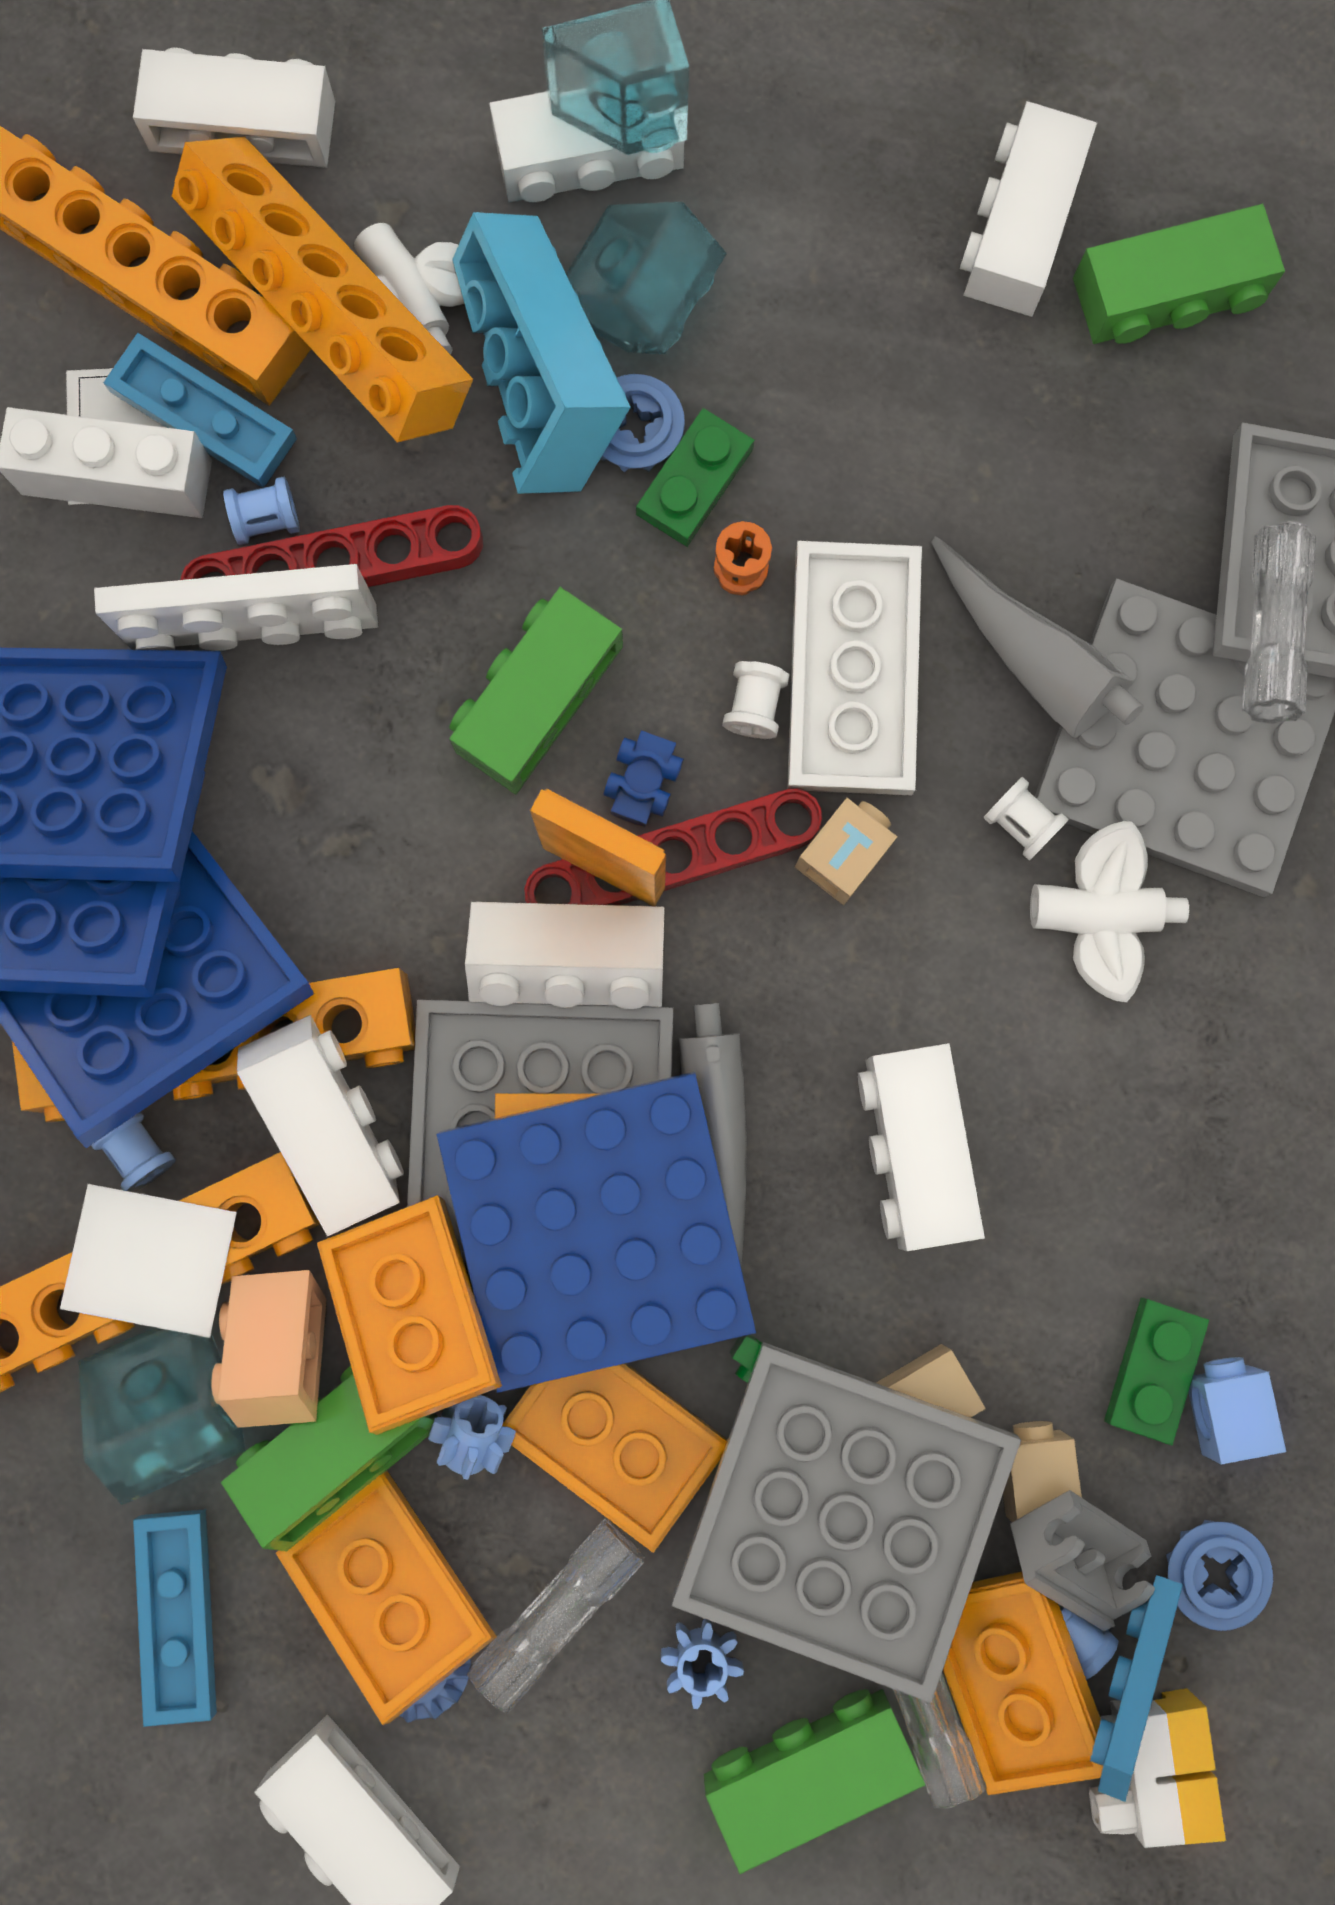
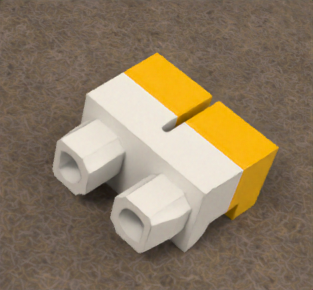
[1089,1688,1226,1848]

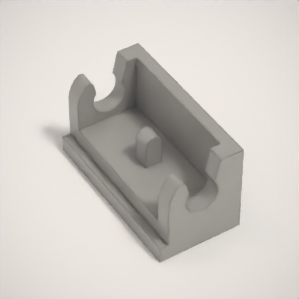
[1010,1490,1155,1632]

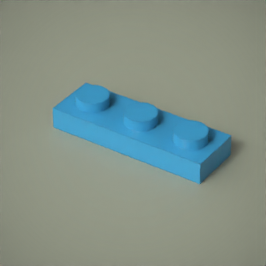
[103,333,297,488]
[133,1509,217,1727]
[1090,1575,1183,1802]

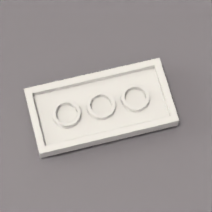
[787,541,922,795]
[94,564,378,651]

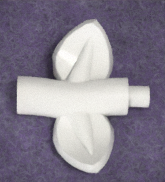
[354,223,465,354]
[1030,821,1189,1002]

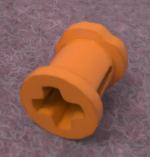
[714,521,772,596]

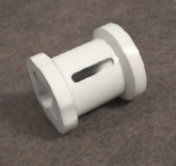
[722,661,789,739]
[983,777,1069,861]

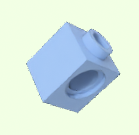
[1188,1357,1286,1465]

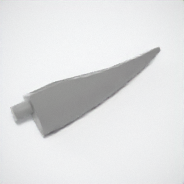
[932,536,1144,738]
[678,1003,747,1265]

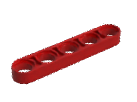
[180,505,483,587]
[524,789,822,906]

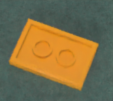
[530,788,666,906]
[317,1195,502,1435]
[502,1363,728,1553]
[276,1471,497,1725]
[943,1572,1103,1795]

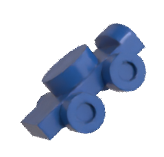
[603,730,684,827]

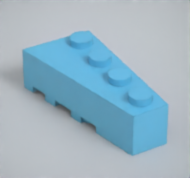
[452,212,631,494]

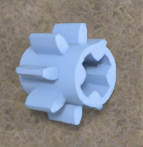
[428,1395,516,1480]
[661,1618,744,1709]

